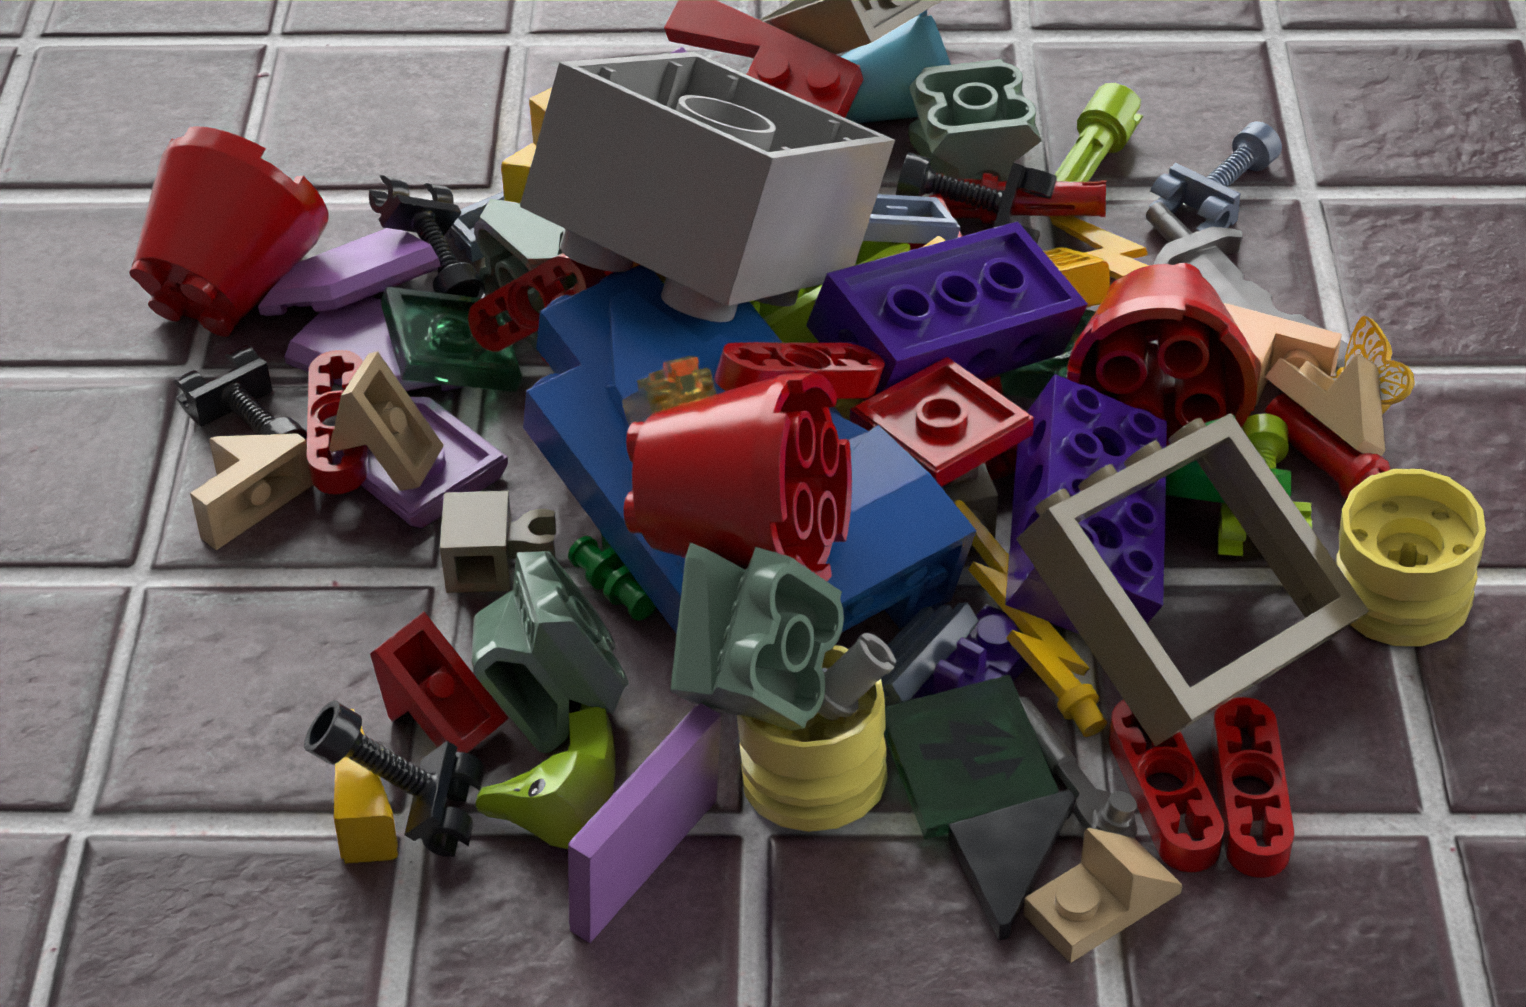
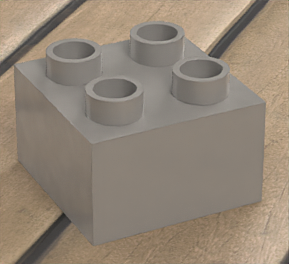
[520,52,895,322]

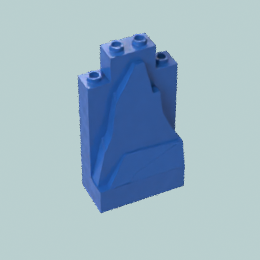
[523,265,977,634]

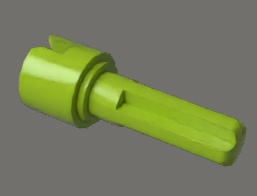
[1055,83,1144,182]

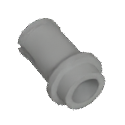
[818,633,896,720]

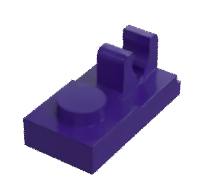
[912,604,1029,725]

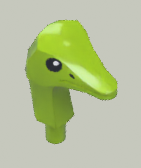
[476,703,616,849]

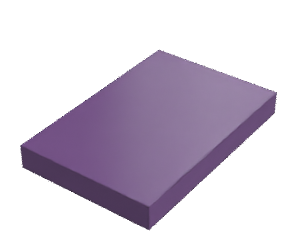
[568,703,721,943]

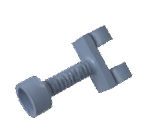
[1149,121,1282,231]

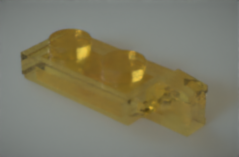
[622,356,716,425]

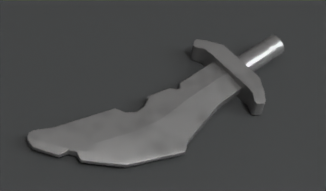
[1146,202,1348,370]

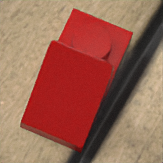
[370,612,509,753]

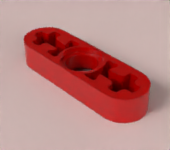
[468,253,605,352]
[714,342,885,399]
[306,350,368,494]
[1211,697,1294,878]
[1109,699,1224,872]

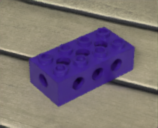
[806,221,1088,401]
[1005,374,1167,635]

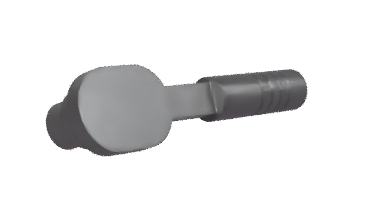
[1007,697,1137,838]

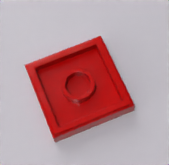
[850,357,1034,487]

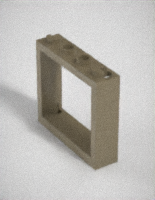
[752,0,943,60]
[1016,413,1369,746]

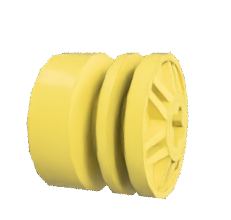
[1336,469,1486,646]
[737,645,887,832]

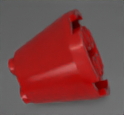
[129,126,329,337]
[1066,263,1257,447]
[624,373,852,581]

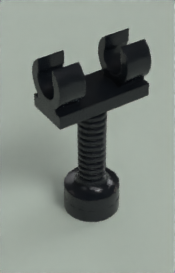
[896,152,1057,243]
[369,175,485,311]
[172,344,307,445]
[304,700,484,857]

